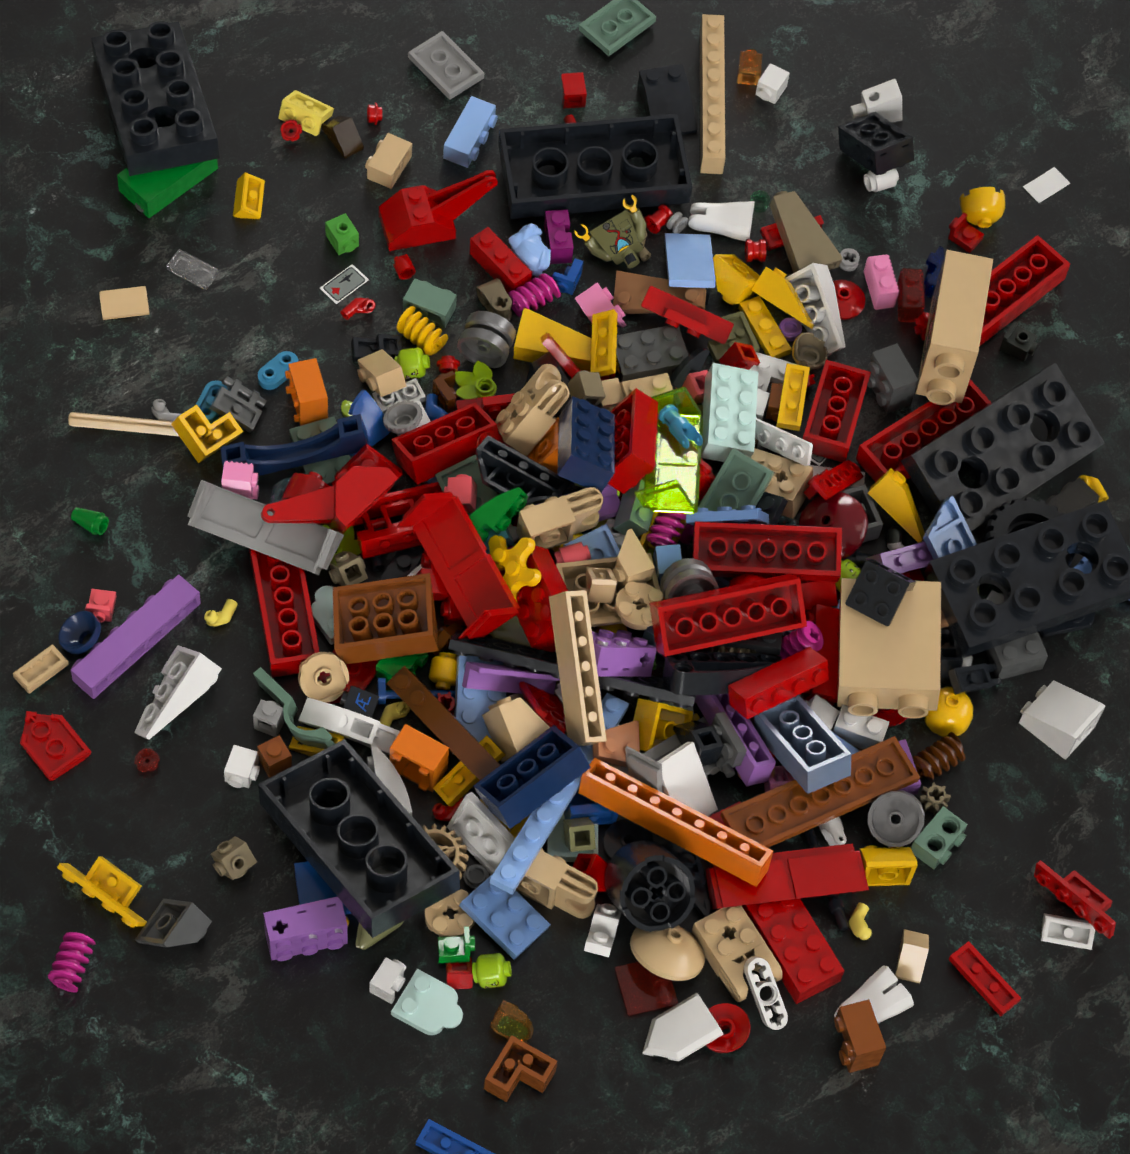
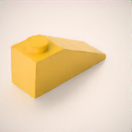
[751,267,814,329]
[868,468,925,543]

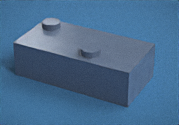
[755,695,851,794]

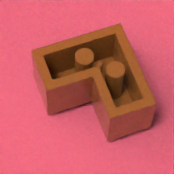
[834,999,886,1073]
[484,1035,558,1102]

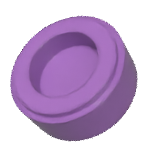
[779,318,802,341]

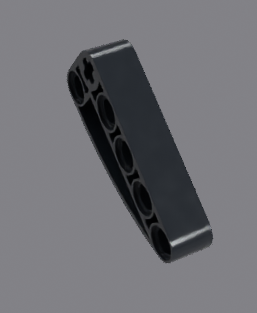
[662,652,782,695]

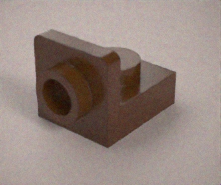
[432,371,457,413]
[432,622,463,656]

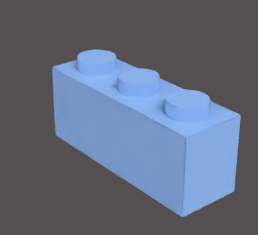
[443,96,498,168]

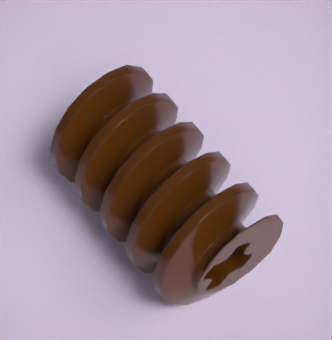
[912,732,966,781]

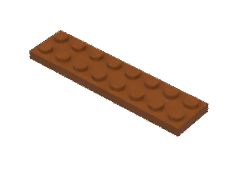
[720,736,920,848]

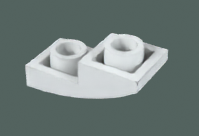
[372,378,426,414]

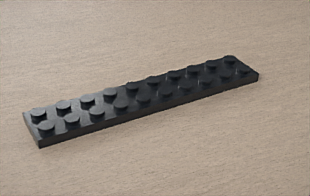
[448,629,697,708]

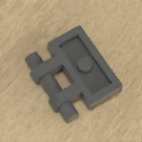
[210,375,267,433]
[711,711,747,778]

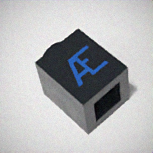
[339,686,380,718]

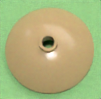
[630,925,705,981]

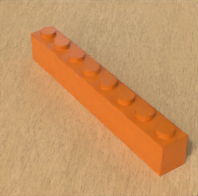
[578,758,773,887]

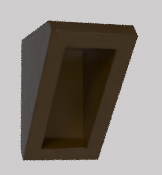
[321,115,364,158]

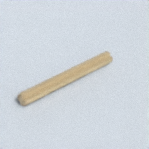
[68,412,179,436]

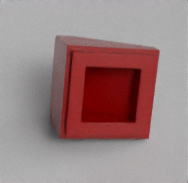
[446,958,473,989]

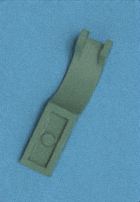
[253,667,335,749]

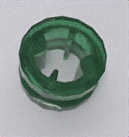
[750,190,770,213]

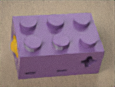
[592,629,656,677]
[263,897,349,961]

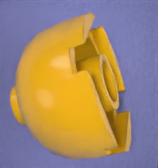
[959,187,1006,228]
[925,687,973,736]

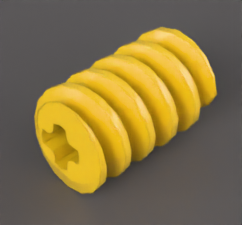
[397,306,448,356]

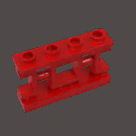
[352,482,443,559]

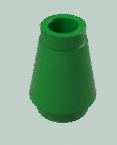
[71,507,109,535]

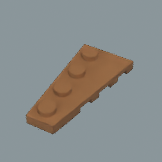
[613,271,706,314]

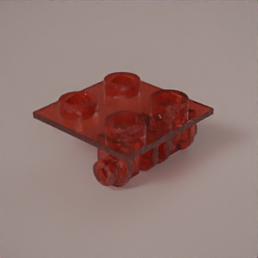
[615,962,678,1016]

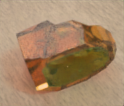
[490,1000,534,1041]

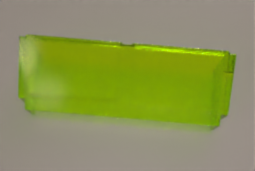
[634,387,703,514]

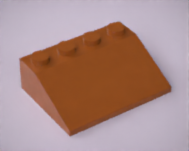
[333,573,439,664]

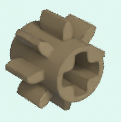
[919,782,951,816]

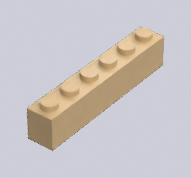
[549,590,607,746]

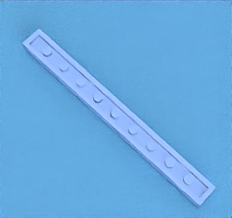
[490,693,629,895]

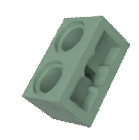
[911,806,968,869]

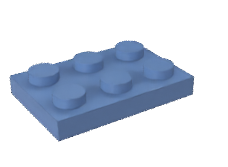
[686,505,769,526]
[459,874,551,960]

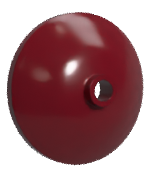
[798,492,868,560]

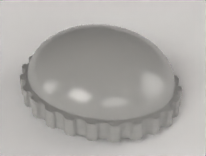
[383,400,423,434]

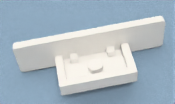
[755,418,813,466]

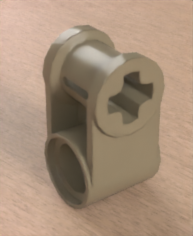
[476,278,512,321]

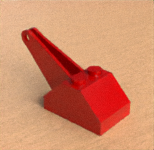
[379,170,498,251]
[261,466,398,534]

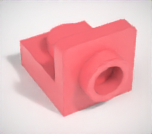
[85,589,117,623]

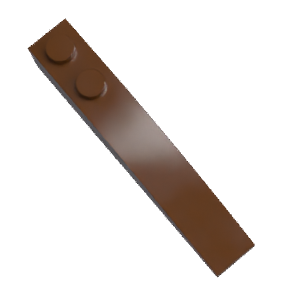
[387,666,500,780]

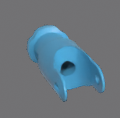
[658,404,703,449]

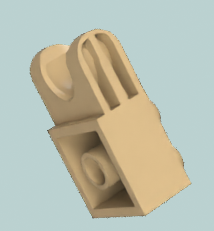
[495,364,570,457]
[751,448,813,519]
[516,487,603,549]
[516,848,598,919]
[691,906,782,1002]

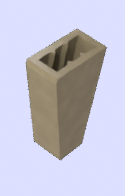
[770,191,843,273]

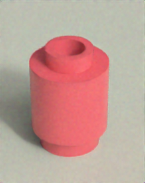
[554,542,591,564]

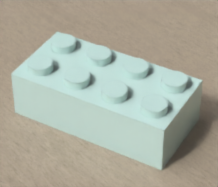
[700,363,758,462]

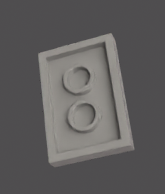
[408,31,484,100]

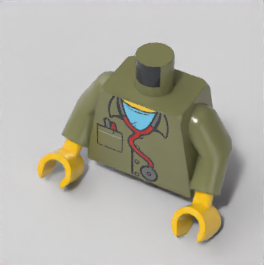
[574,195,646,269]

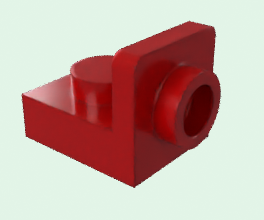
[948,213,984,253]

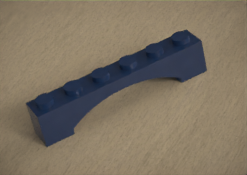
[220,414,369,476]

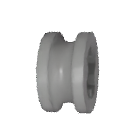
[666,212,689,234]
[839,248,860,272]

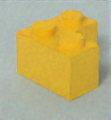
[171,405,243,463]

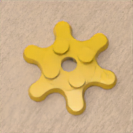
[488,535,541,603]

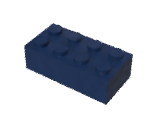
[557,396,615,493]
[474,725,591,829]

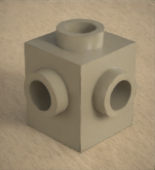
[329,551,368,586]
[211,836,257,880]

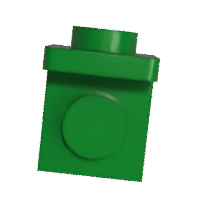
[438,926,475,963]

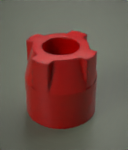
[393,254,416,280]

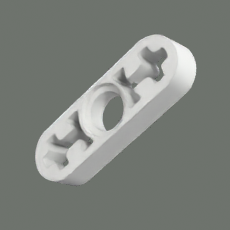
[744,957,788,1030]

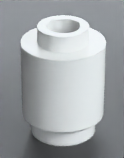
[864,168,899,192]

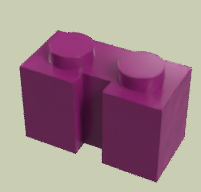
[544,210,574,264]

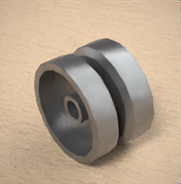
[457,311,516,368]
[660,558,719,600]
[868,790,925,847]

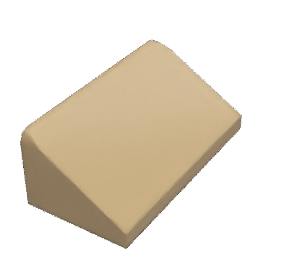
[99,286,150,320]

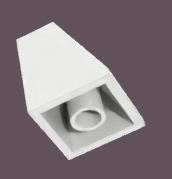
[1019,680,1105,760]

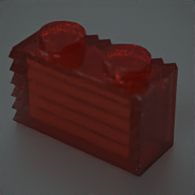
[897,268,925,322]

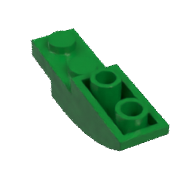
[469,487,528,543]

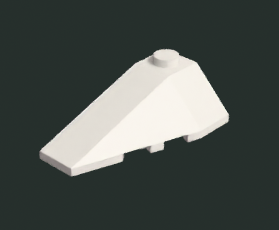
[785,263,845,356]
[134,645,222,739]

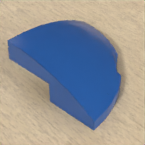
[349,390,391,456]

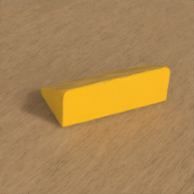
[233,172,265,219]

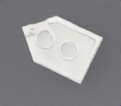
[643,993,723,1061]

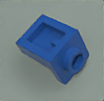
[552,258,583,295]

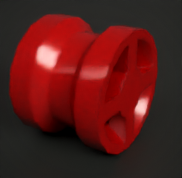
[745,239,766,262]

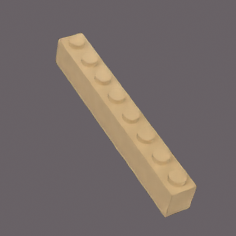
[700,14,725,174]

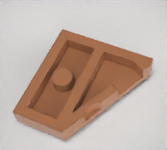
[593,720,640,767]

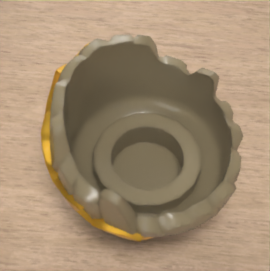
[792,332,828,370]

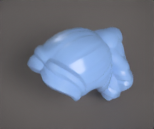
[508,223,551,277]

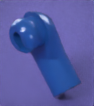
[425,394,448,421]

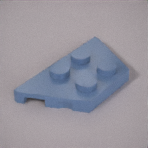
[923,496,977,559]

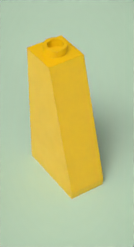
[514,308,592,372]

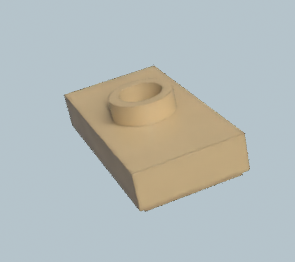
[13,644,69,694]

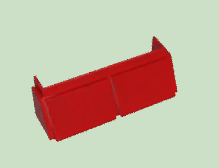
[397,492,520,639]
[706,843,869,910]

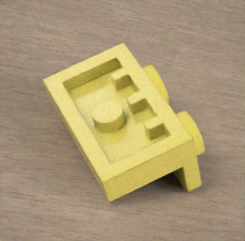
[279,90,334,136]

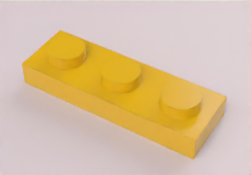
[738,296,792,358]
[590,309,618,377]
[776,363,810,431]
[433,735,506,806]

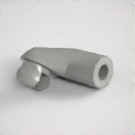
[151,399,181,422]

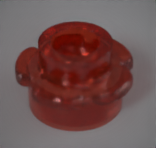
[135,748,160,772]

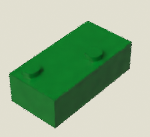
[117,159,218,218]

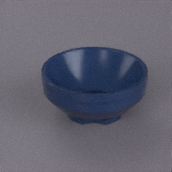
[58,611,101,654]

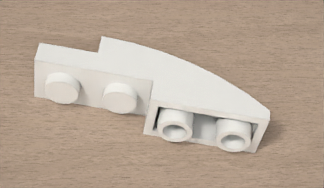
[298,697,400,755]
[367,746,412,816]

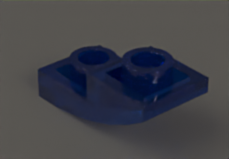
[923,246,945,298]

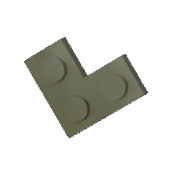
[707,311,760,364]

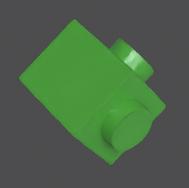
[325,213,359,255]

